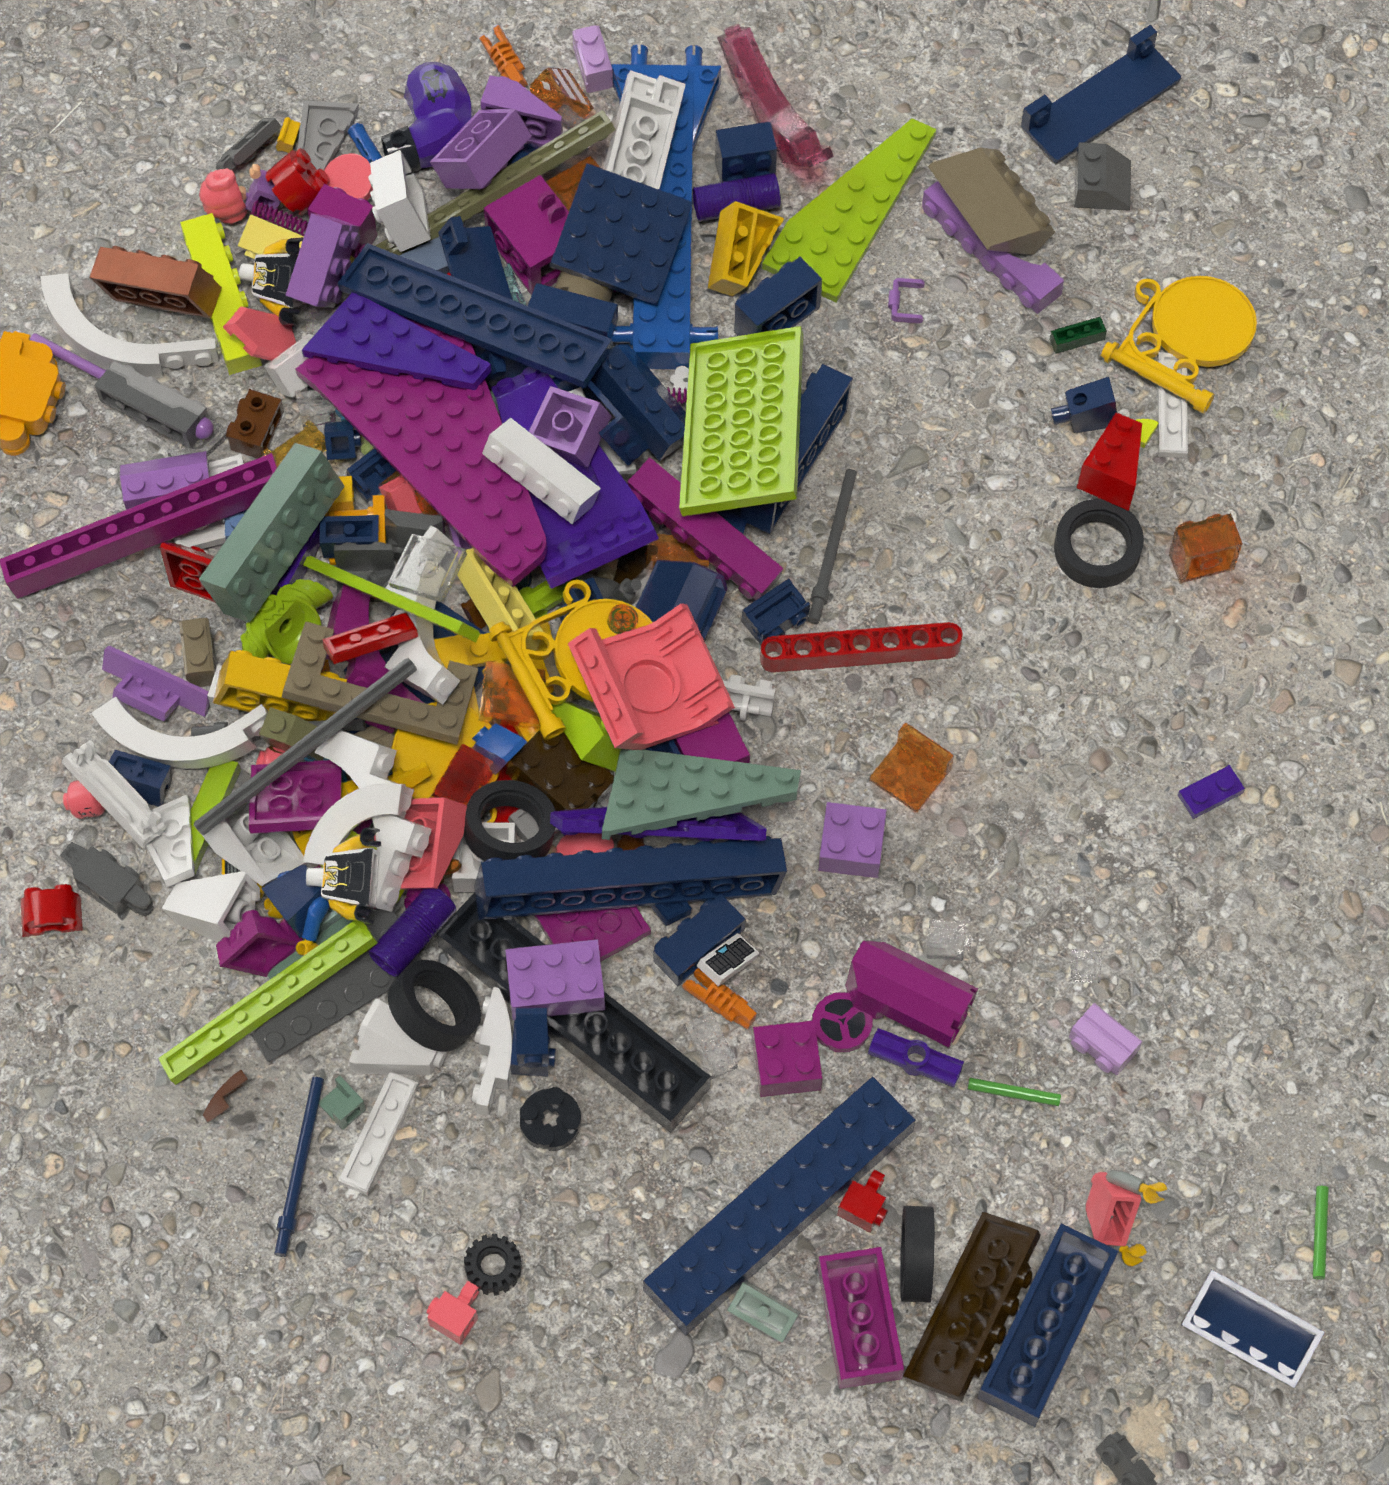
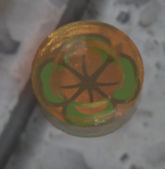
[607,604,638,635]

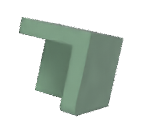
[319,1075,366,1130]

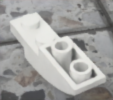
[472,987,512,1116]

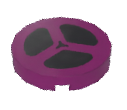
[812,992,873,1052]

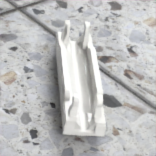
[62,740,166,847]

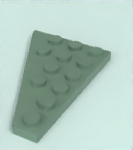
[602,749,801,840]

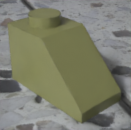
[259,707,324,761]

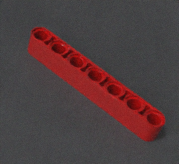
[760,622,963,673]

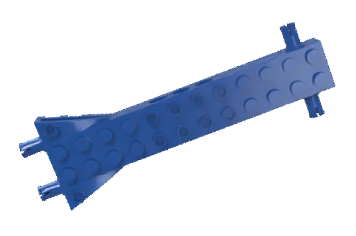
[611,44,721,370]

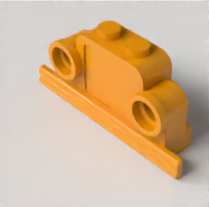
[0,331,66,456]

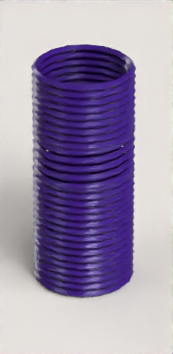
[692,173,781,222]
[369,888,457,977]

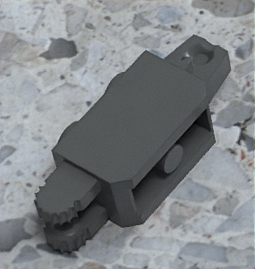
[60,842,154,917]

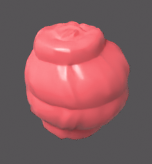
[199,168,248,224]

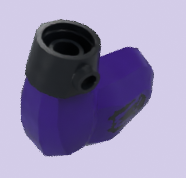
[381,62,474,172]

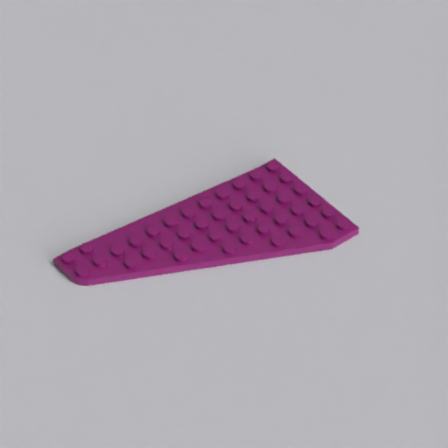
[295,313,547,587]

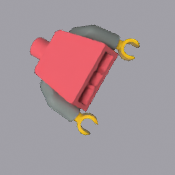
[1086,1170,1167,1266]

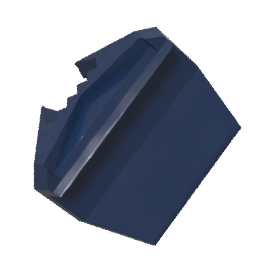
[636,560,728,642]

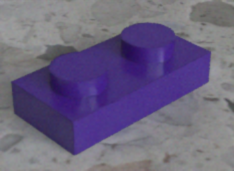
[1177,765,1245,819]

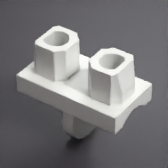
[723,675,775,721]

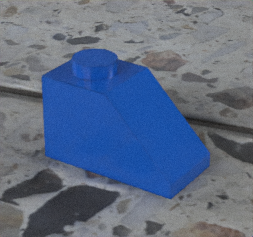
[470,723,527,775]

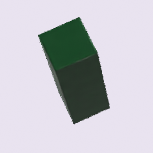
[1049,316,1107,354]

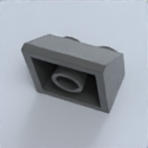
[1074,142,1131,211]

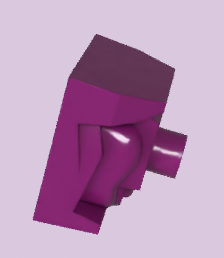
[216,910,303,977]

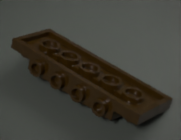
[903,1212,1041,1402]

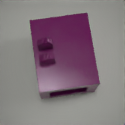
[484,175,569,295]

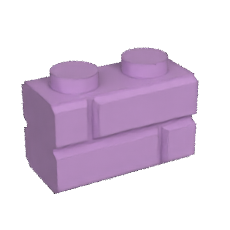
[572,25,613,93]
[1069,1003,1142,1076]

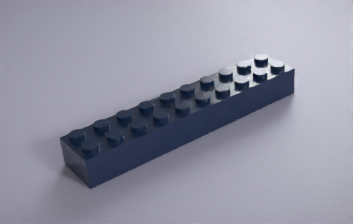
[474,836,787,920]
[643,1076,916,1336]

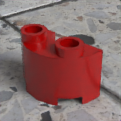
[20,884,83,937]

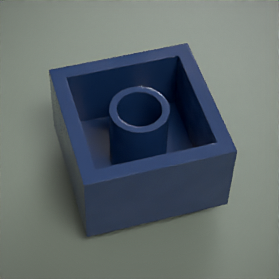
[715,121,777,183]

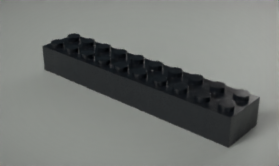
[436,892,711,1133]

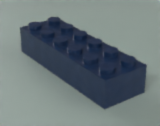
[740,364,853,534]
[977,1223,1118,1427]

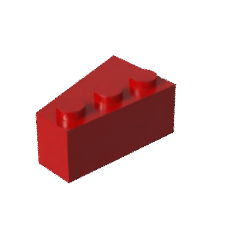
[1077,412,1143,511]

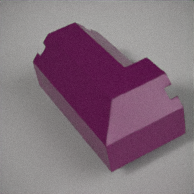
[845,941,978,1048]

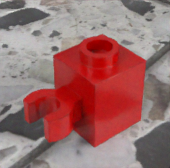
[837,1169,888,1233]

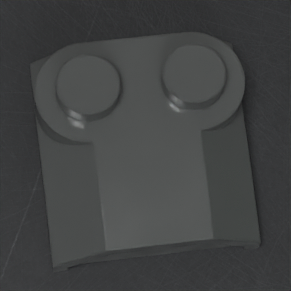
[384,509,446,560]

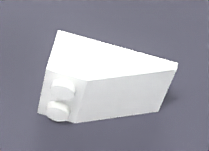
[202,800,307,887]

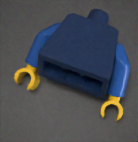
[262,865,331,955]

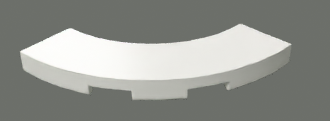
[303,783,405,865]

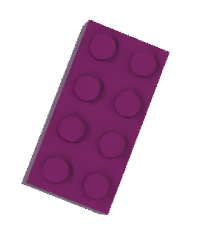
[817,1247,904,1389]

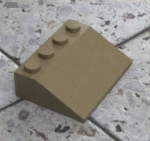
[928,148,1055,255]

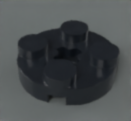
[520,1087,581,1151]

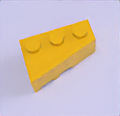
[707,201,784,296]

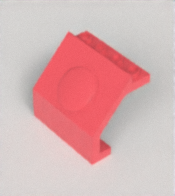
[568,604,735,750]

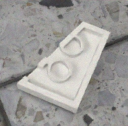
[145,794,195,888]

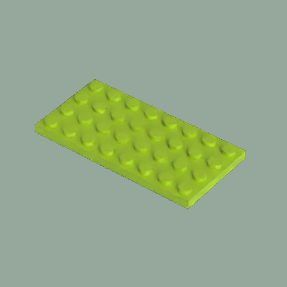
[679,326,804,516]

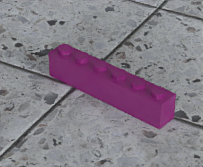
[627,457,784,600]

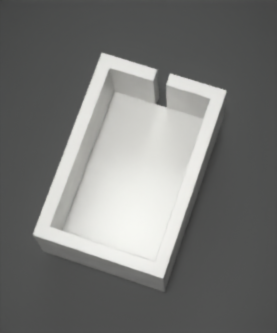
[368,150,431,252]

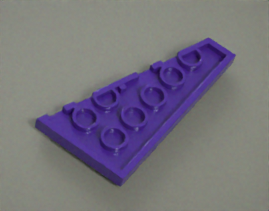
[301,293,492,390]

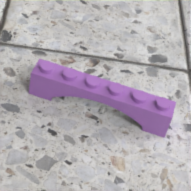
[922,181,1064,314]

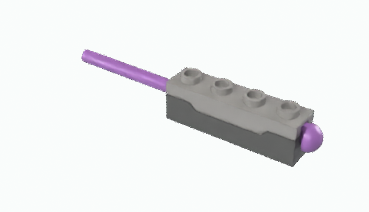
[30,333,214,449]

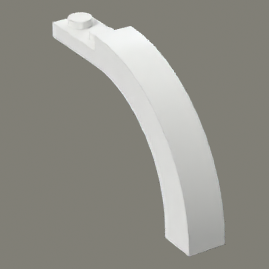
[41,273,219,378]

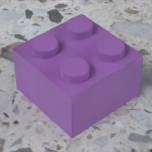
[529,386,611,468]
[818,802,887,878]

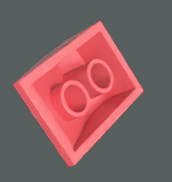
[400,797,467,890]

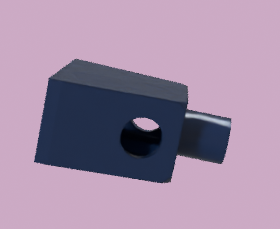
[1050,377,1117,433]

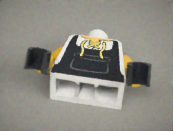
[239,237,303,326]
[306,828,381,925]

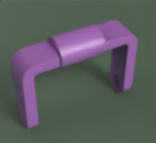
[888,278,925,323]

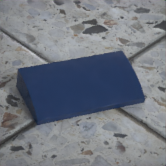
[1181,1269,1325,1388]

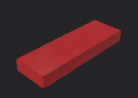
[322,612,418,664]

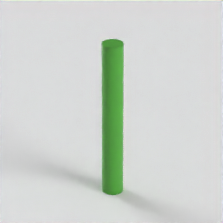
[967,1078,1061,1106]
[1313,1186,1329,1280]

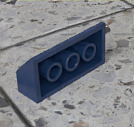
[591,345,686,461]

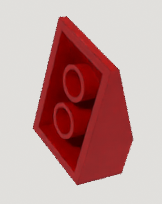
[160,542,215,602]

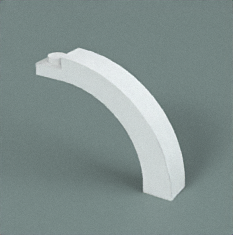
[91,697,268,769]

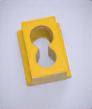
[276,117,301,153]

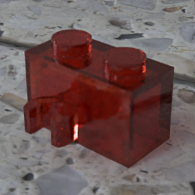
[429,743,493,805]

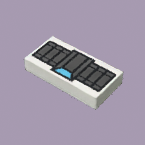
[697,933,759,986]

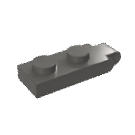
[216,118,282,170]

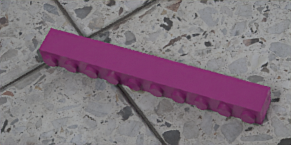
[0,453,279,599]

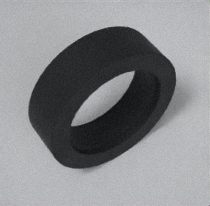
[1054,499,1144,588]
[464,780,556,862]
[388,960,481,1052]
[900,1206,935,1303]

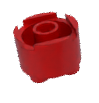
[265,148,330,216]

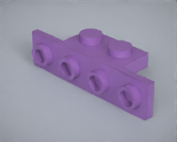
[102,646,209,721]

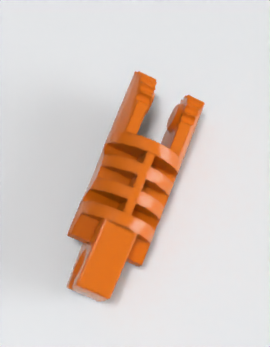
[479,25,528,87]
[682,968,757,1029]

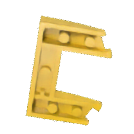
[434,622,554,713]

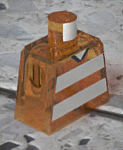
[530,68,594,126]

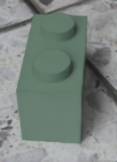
[727,1280,801,1343]

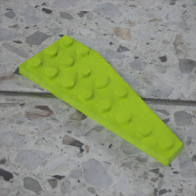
[762,118,936,303]

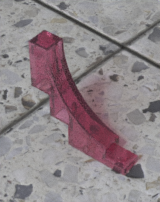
[717,24,834,168]

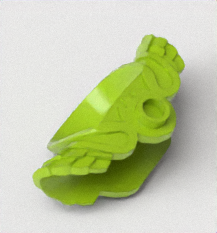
[240,579,333,664]

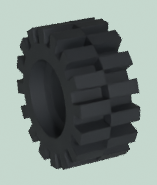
[464,1234,522,1296]

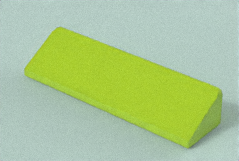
[190,761,241,874]

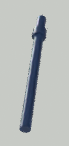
[274,1077,324,1257]

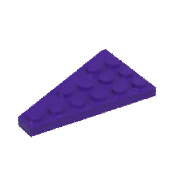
[550,807,767,841]

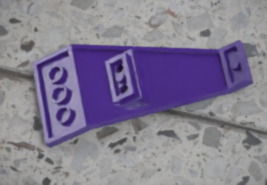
[491,367,659,589]

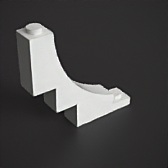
[385,526,460,705]

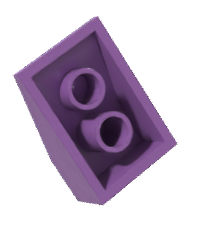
[480,75,563,147]

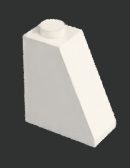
[162,871,260,942]
[349,998,447,1075]

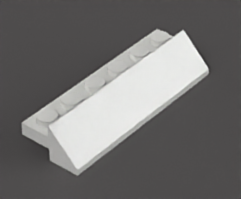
[603,70,686,189]

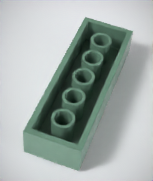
[199,443,345,623]

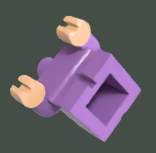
[238,164,281,218]

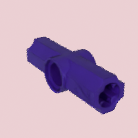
[868,1028,964,1088]

